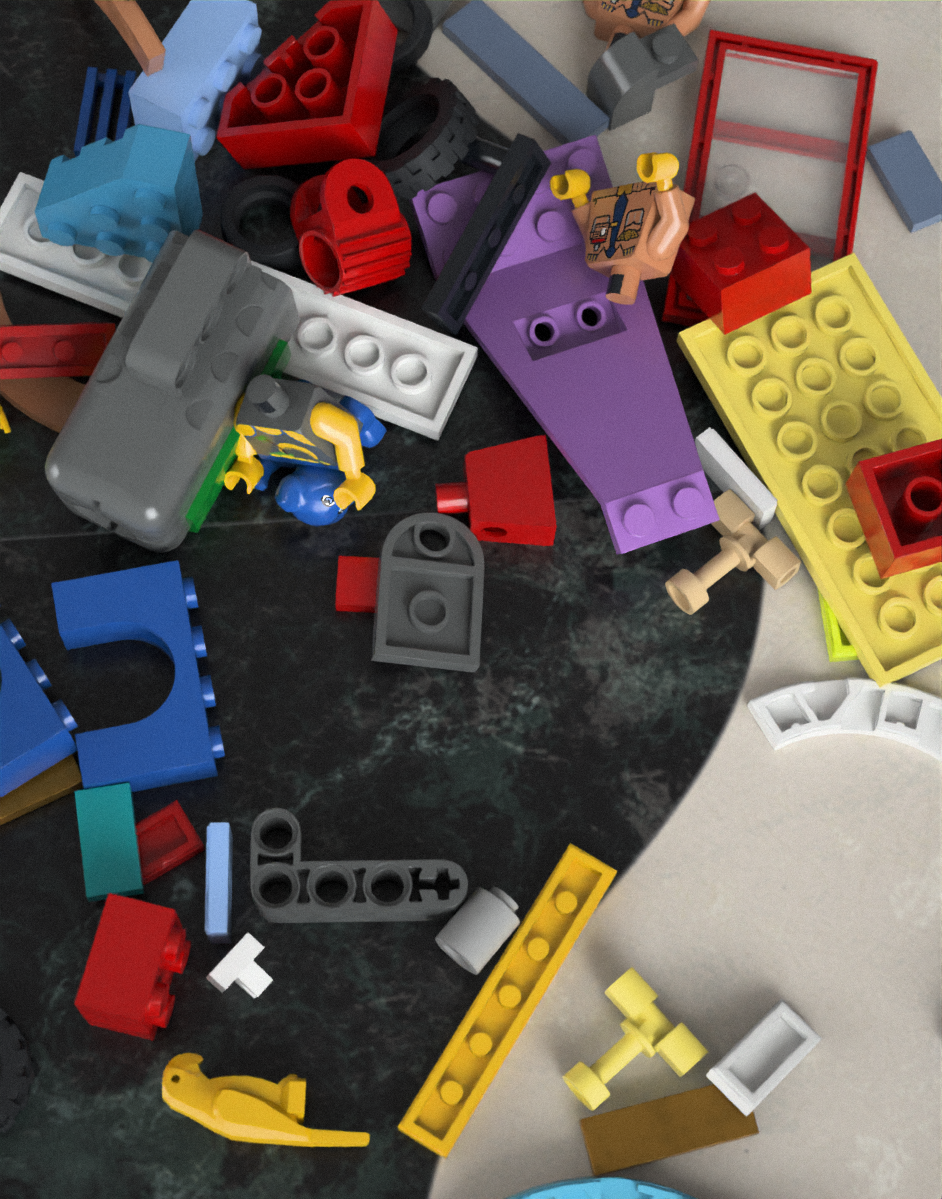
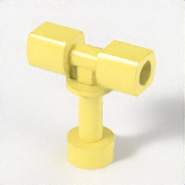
[563,967,708,1111]

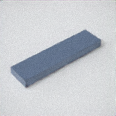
[442,0,610,145]

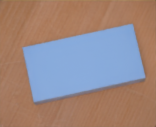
[205,822,233,944]

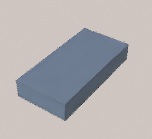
[866,130,942,233]

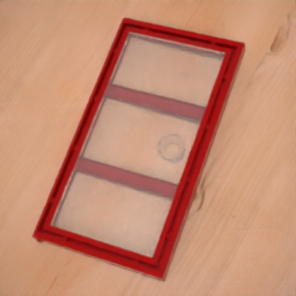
[661,29,878,326]

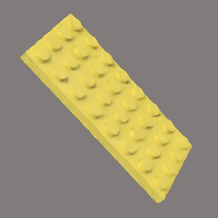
[676,253,942,688]

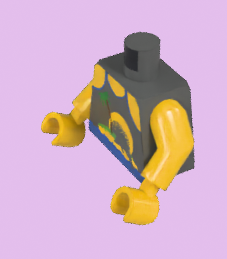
[224,374,376,511]

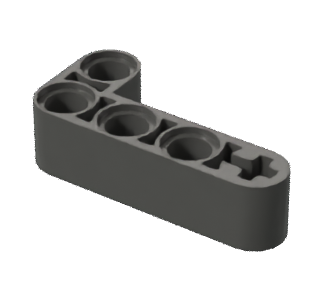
[250,808,468,923]

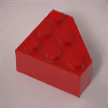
[216,0,398,170]

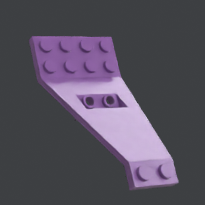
[409,135,720,554]

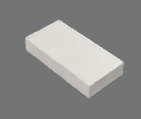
[695,427,777,531]
[706,998,822,1117]

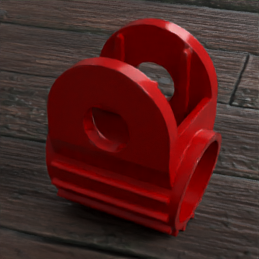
[290,158,412,297]

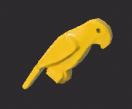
[162,1053,370,1147]

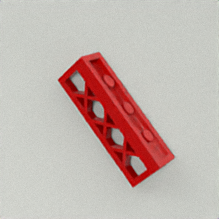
[0,322,115,379]

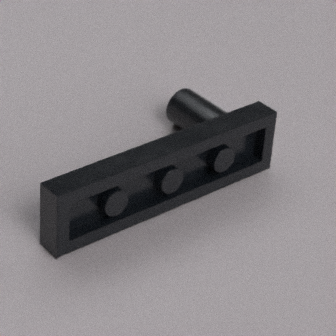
[421,133,551,335]

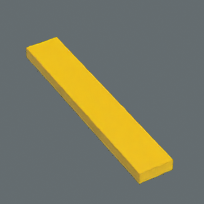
[398,843,617,1159]

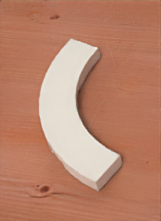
[747,677,942,762]

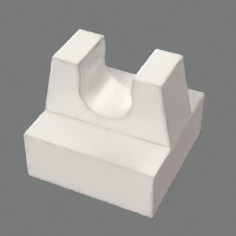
[206,933,273,999]

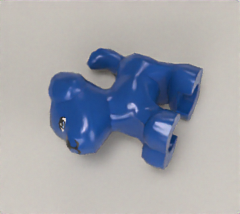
[254,379,387,527]

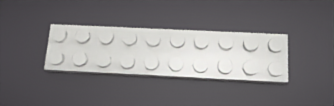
[0,172,478,441]

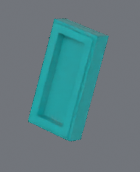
[74,783,144,902]

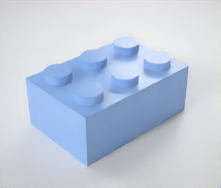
[128,0,264,161]

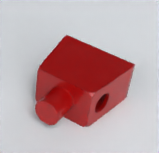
[435,435,557,546]

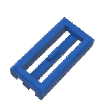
[74,67,137,157]

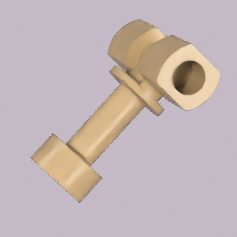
[665,489,801,615]

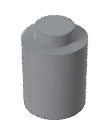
[435,886,520,975]

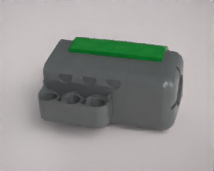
[45,229,300,553]

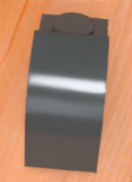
[586,23,699,131]

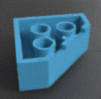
[35,124,203,263]

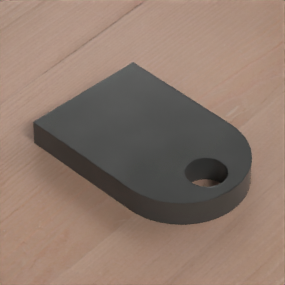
[371,512,485,673]

